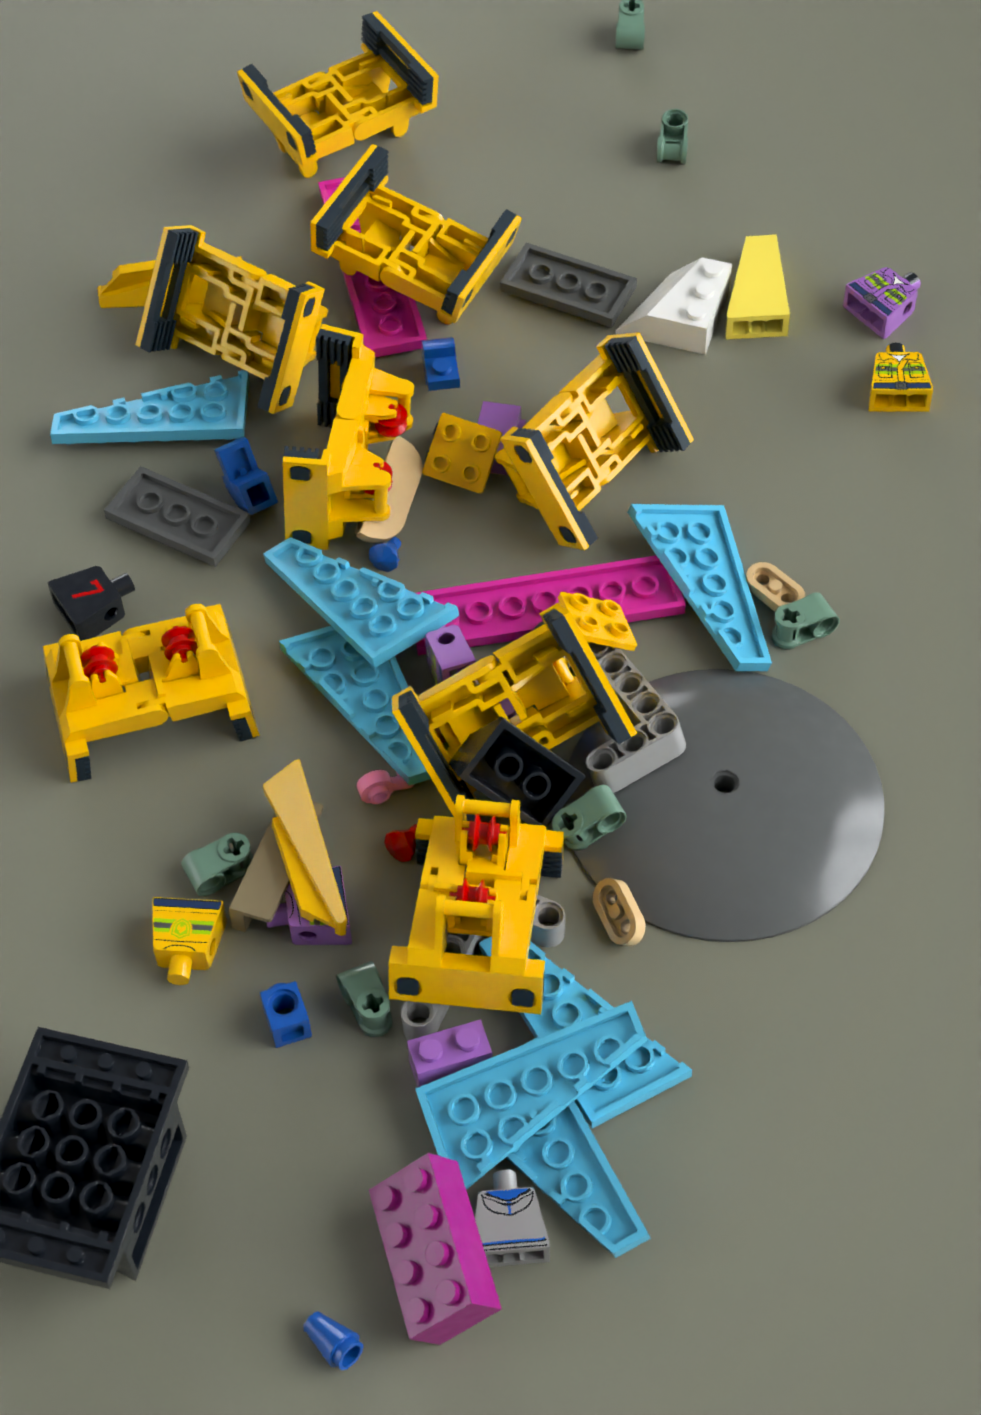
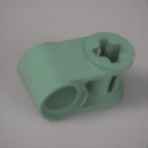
[615,0,645,50]
[657,109,688,164]
[771,592,840,649]
[552,785,627,851]
[181,833,253,896]
[336,961,393,1037]

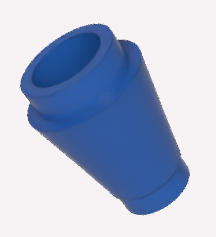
[303,1311,363,1370]

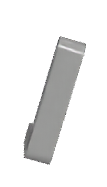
[585,642,686,793]
[401,895,565,1040]

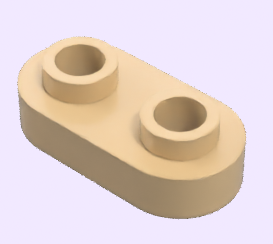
[746,562,805,615]
[593,878,645,946]

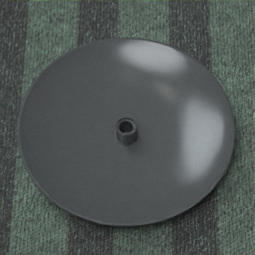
[563,669,884,942]

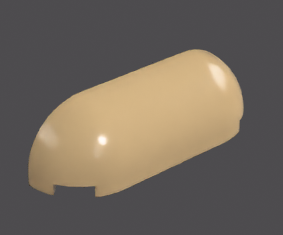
[355,436,423,543]

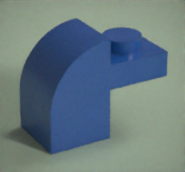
[421,337,460,391]
[215,437,278,515]

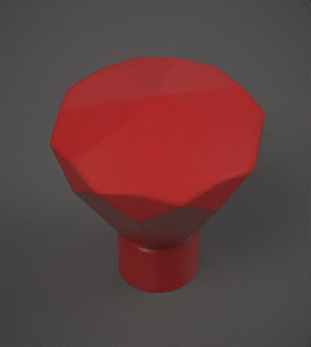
[384,824,417,862]

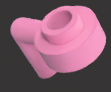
[356,770,414,804]

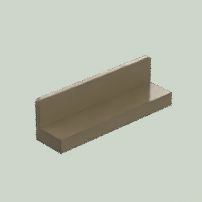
[229,801,323,932]

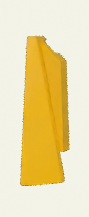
[97,256,242,308]
[263,759,347,936]

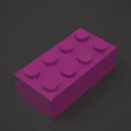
[369,1153,502,1345]

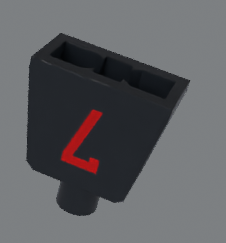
[47,566,135,641]

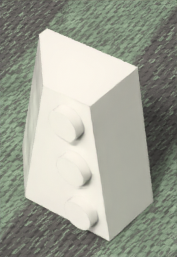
[616,257,732,355]

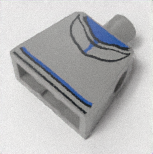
[475,1170,550,1267]

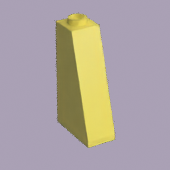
[725,235,790,340]

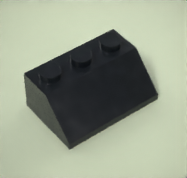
[448,716,586,828]

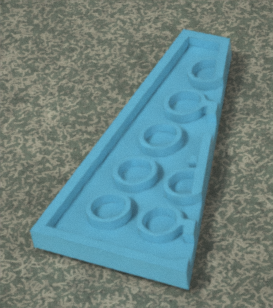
[50,370,250,444]
[627,504,772,671]
[263,537,459,668]
[279,626,431,786]
[479,937,692,1129]
[415,1001,648,1190]
[505,1036,651,1258]

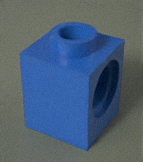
[260,981,312,1048]

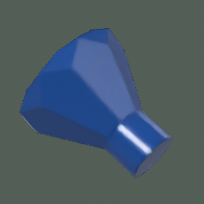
[369,537,401,572]

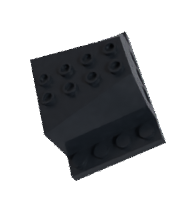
[0,1027,189,1289]

